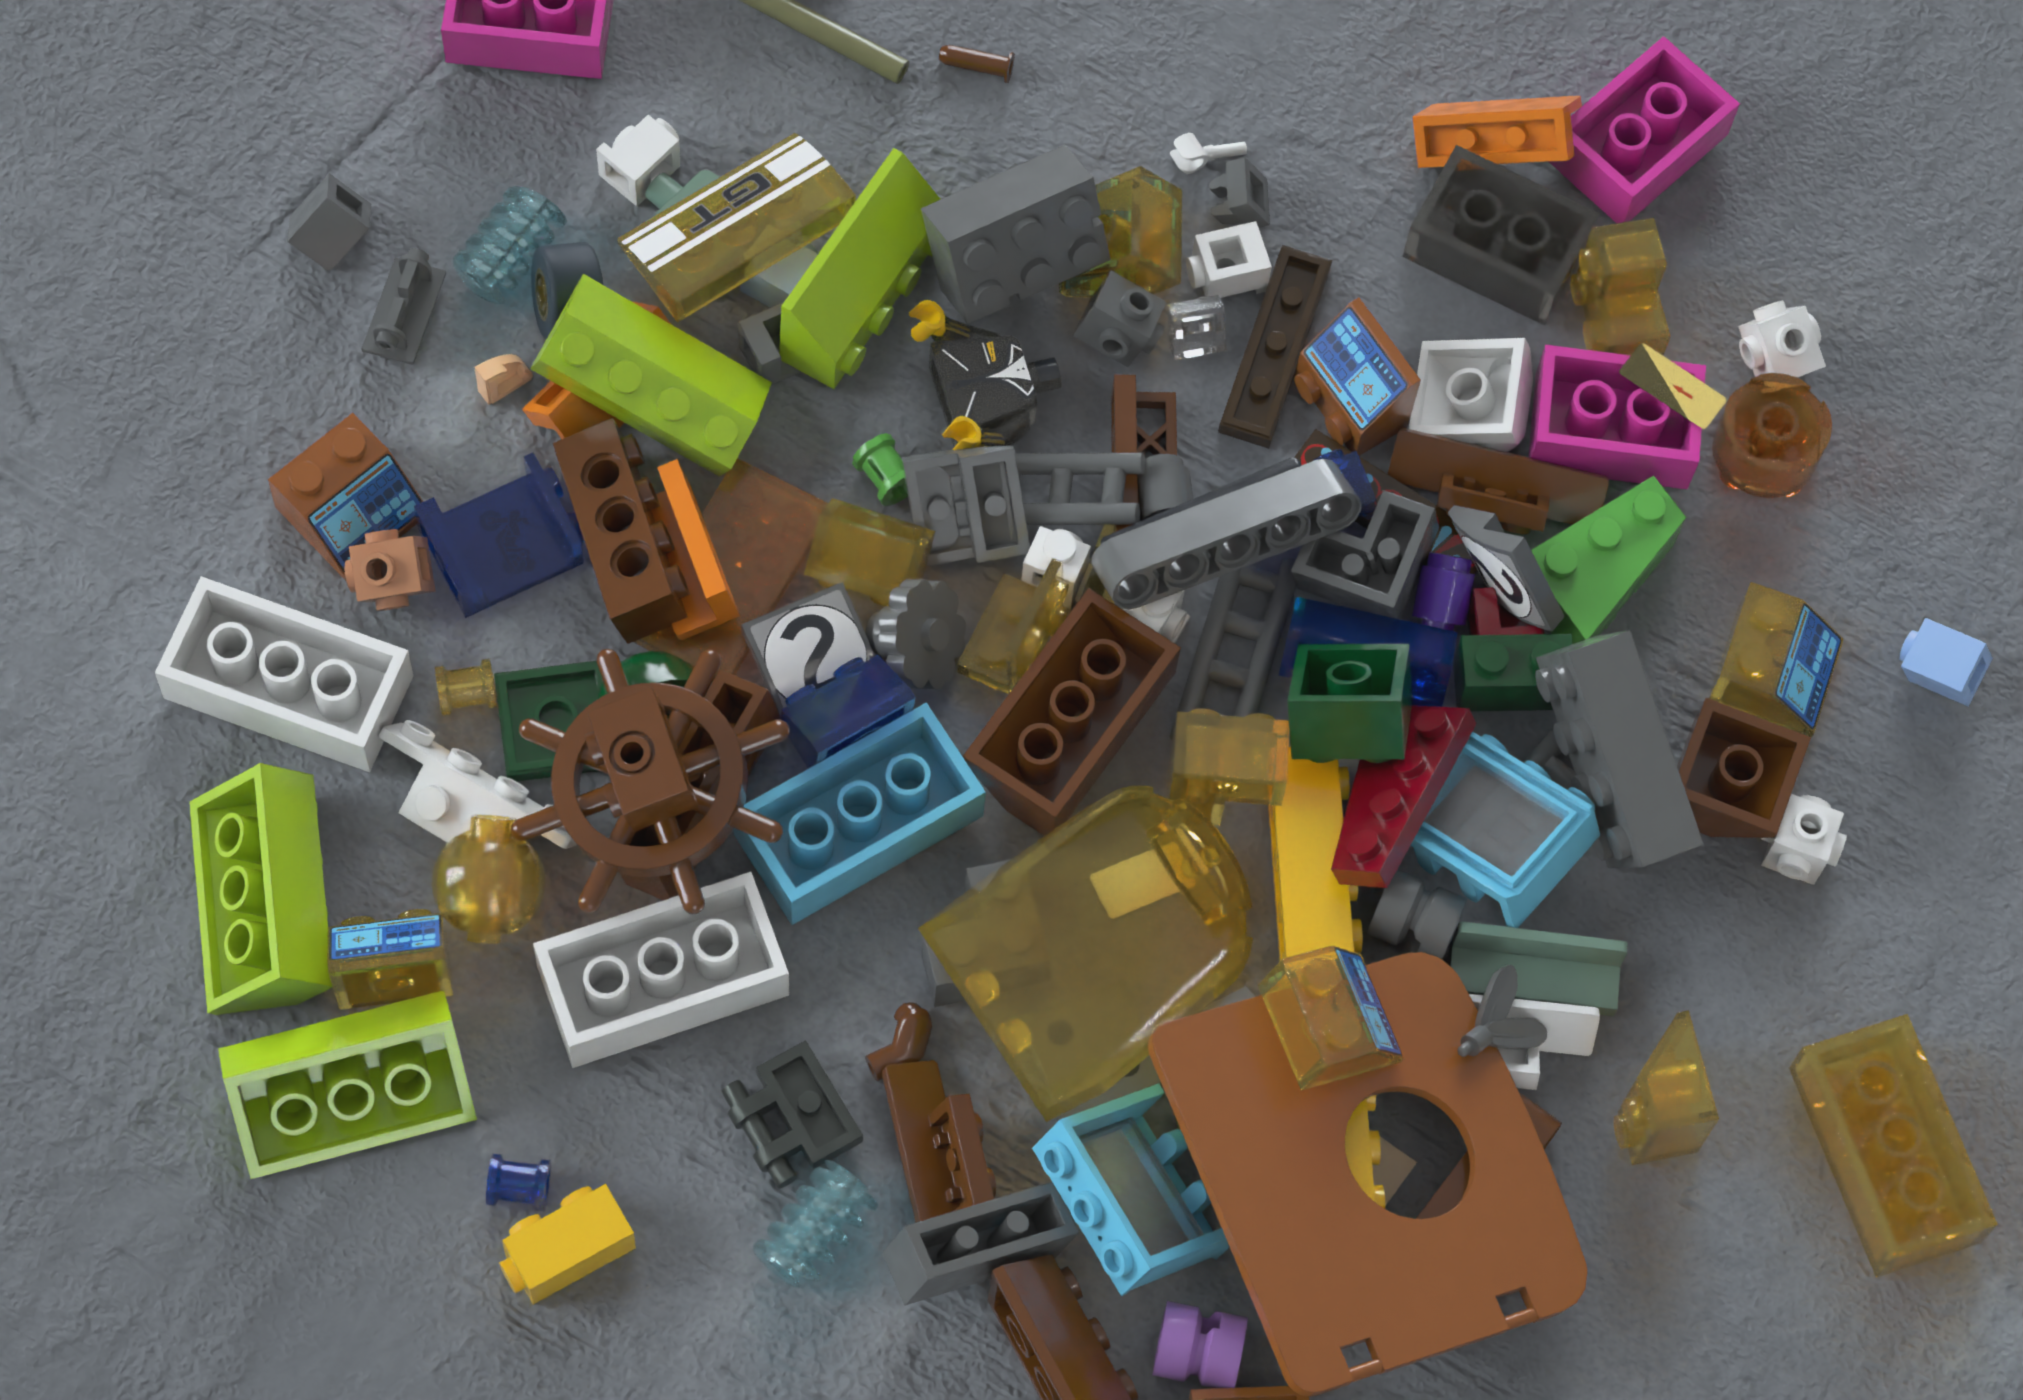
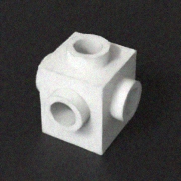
[1738,300,1826,386]
[1761,794,1847,885]

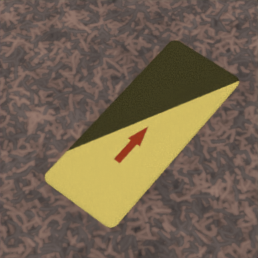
[1619,343,1727,429]

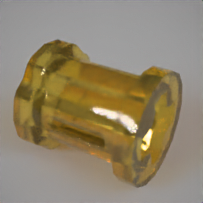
[435,658,498,716]

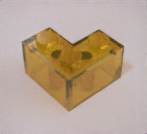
[1570,218,1671,356]
[1165,709,1289,825]

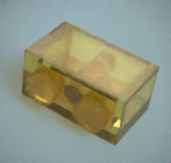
[804,498,936,607]

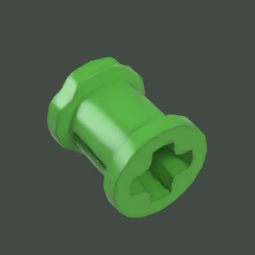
[852,433,908,506]

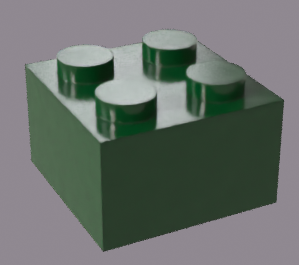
[1287,644,1413,763]

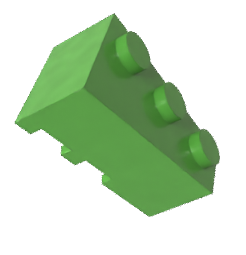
[1531,476,1686,644]

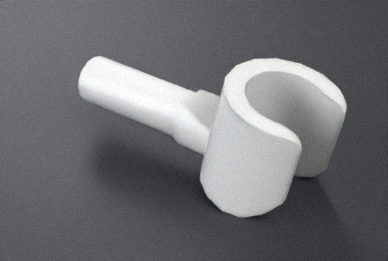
[1170,133,1247,174]

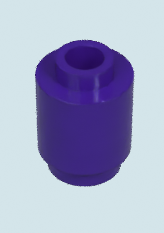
[1412,552,1475,634]

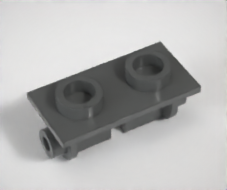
[361,248,446,365]

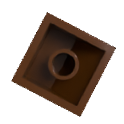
[1677,698,1811,838]

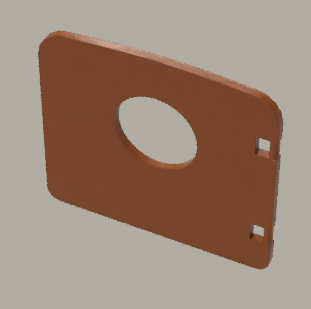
[1148,952,1588,1397]

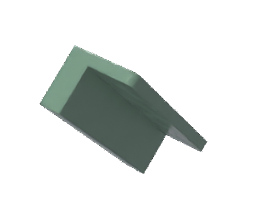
[1449,921,1628,1017]

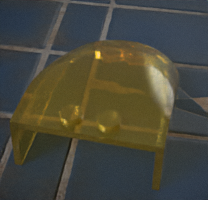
[918,785,1253,1122]

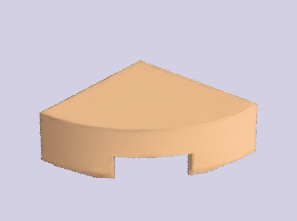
[475,354,533,405]

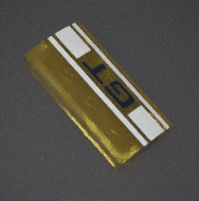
[617,133,856,323]

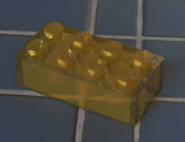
[1789,1014,1998,1278]

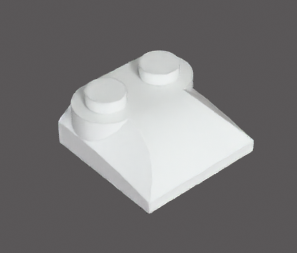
[1409,338,1533,452]

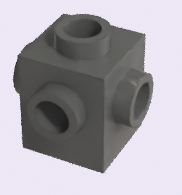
[1073,270,1166,367]

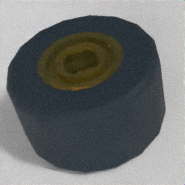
[531,242,603,340]

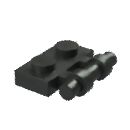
[721,1040,863,1189]

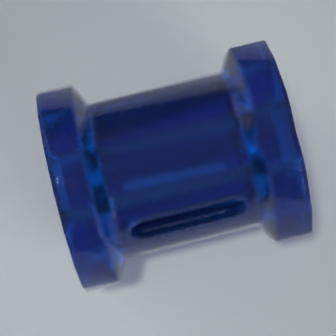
[486,1153,551,1212]

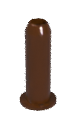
[939,45,1015,83]

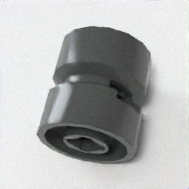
[1367,869,1468,960]

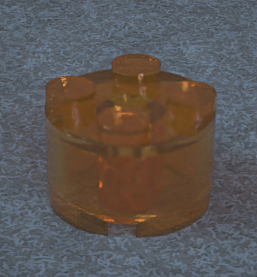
[1712,373,1832,498]

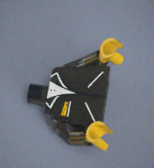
[909,300,1062,450]

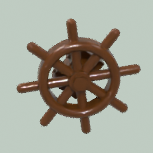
[511,649,790,914]

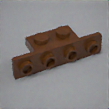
[1388,428,1609,534]
[882,1060,996,1223]

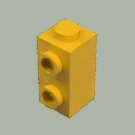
[499,1184,636,1305]

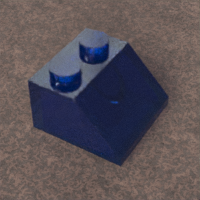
[780,655,916,769]

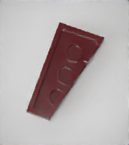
[1331,705,1477,888]

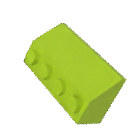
[779,148,941,389]
[530,274,772,477]
[189,763,334,1015]
[218,990,477,1179]

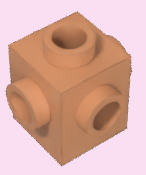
[345,529,436,611]

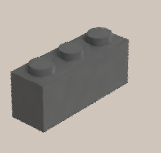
[882,1182,1079,1306]

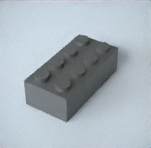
[1535,630,1704,868]

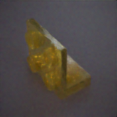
[957,558,1069,694]

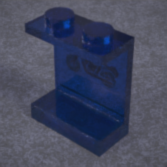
[414,452,585,618]

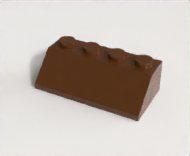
[962,588,1181,841]
[988,1254,1139,1400]

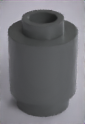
[1137,454,1194,521]

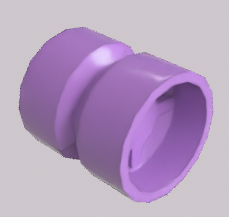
[1152,1301,1248,1388]

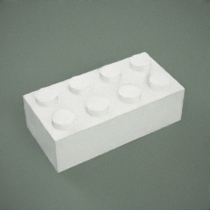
[155,577,413,772]
[533,872,789,1068]

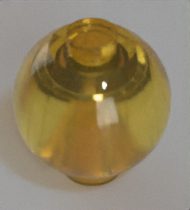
[431,814,546,944]

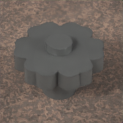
[866,579,966,690]

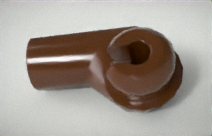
[865,1002,932,1081]

